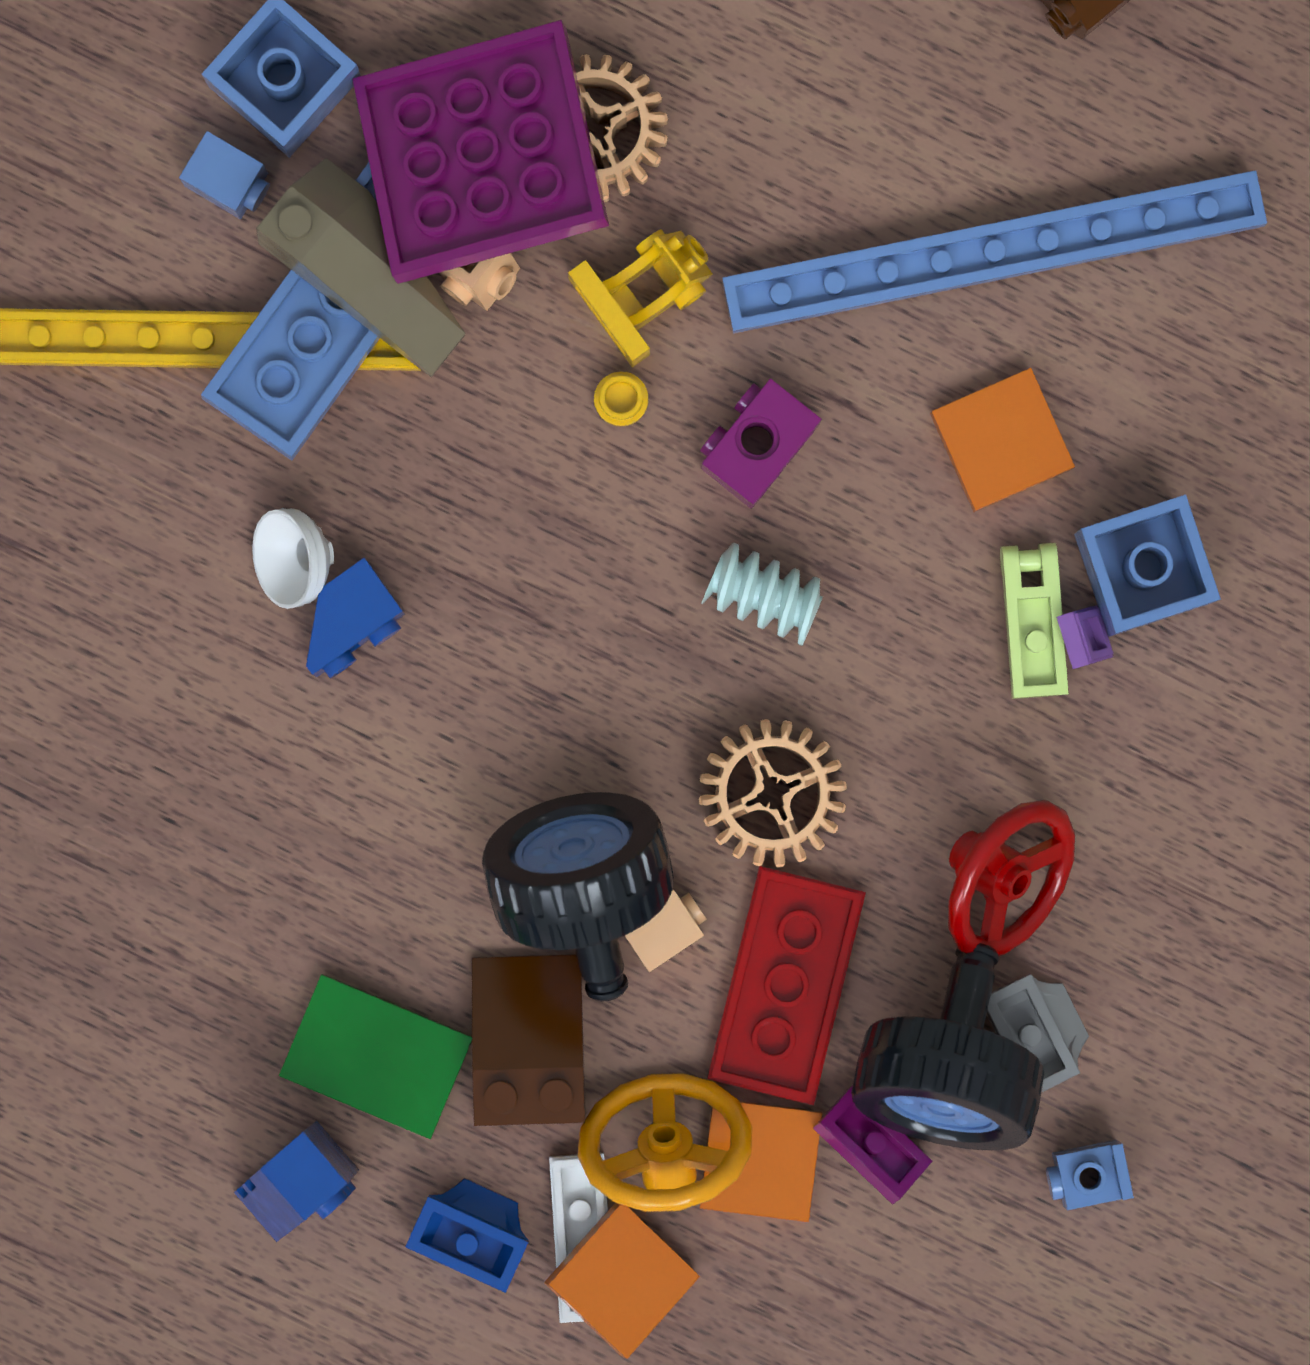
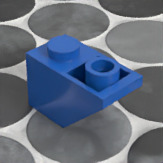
[306,558,406,679]

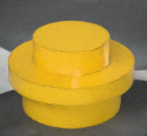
[594,372,648,427]

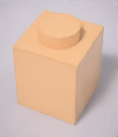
[625,889,707,972]

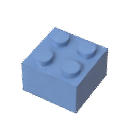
[202,0,361,158]
[1074,495,1221,637]

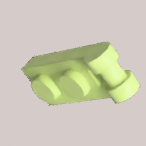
[1000,543,1069,699]

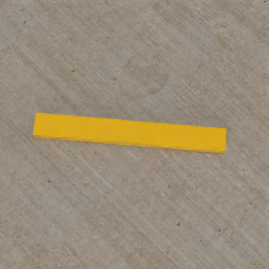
[0,308,421,371]

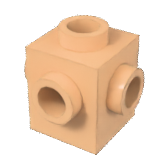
[440,253,520,311]

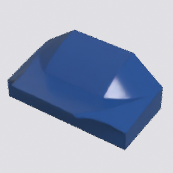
[405,1179,529,1293]

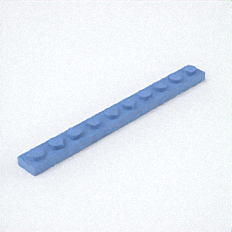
[722,170,1267,333]

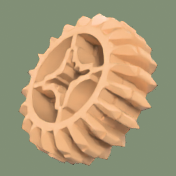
[576,54,668,202]
[699,719,847,867]

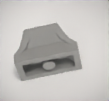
[987,974,1089,1092]

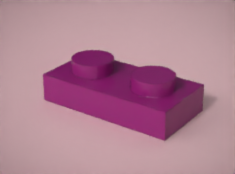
[813,1086,933,1204]

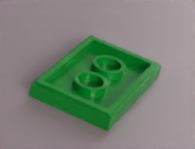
[279,974,472,1140]

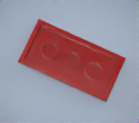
[707,866,866,1105]

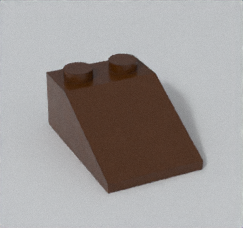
[472,955,586,1126]

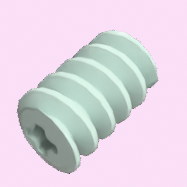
[701,543,823,646]

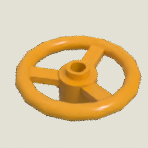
[578,1073,752,1212]

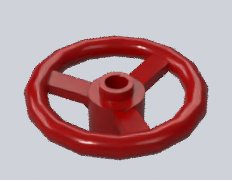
[948,800,1075,956]

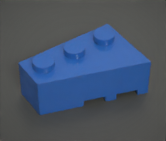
[234,1121,359,1242]

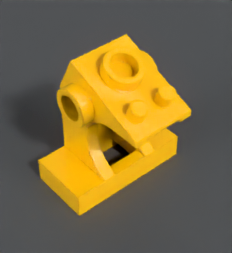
[568,229,713,368]

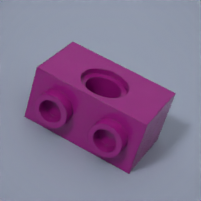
[700,378,822,509]

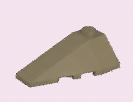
[256,158,465,378]

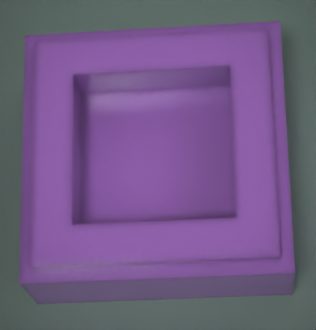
[1056,605,1113,669]

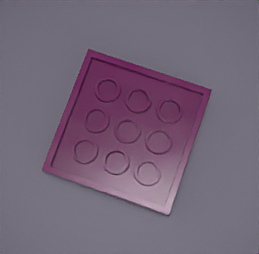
[353,20,609,284]

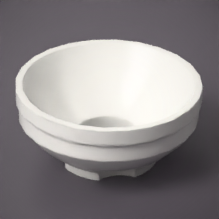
[252,508,334,609]

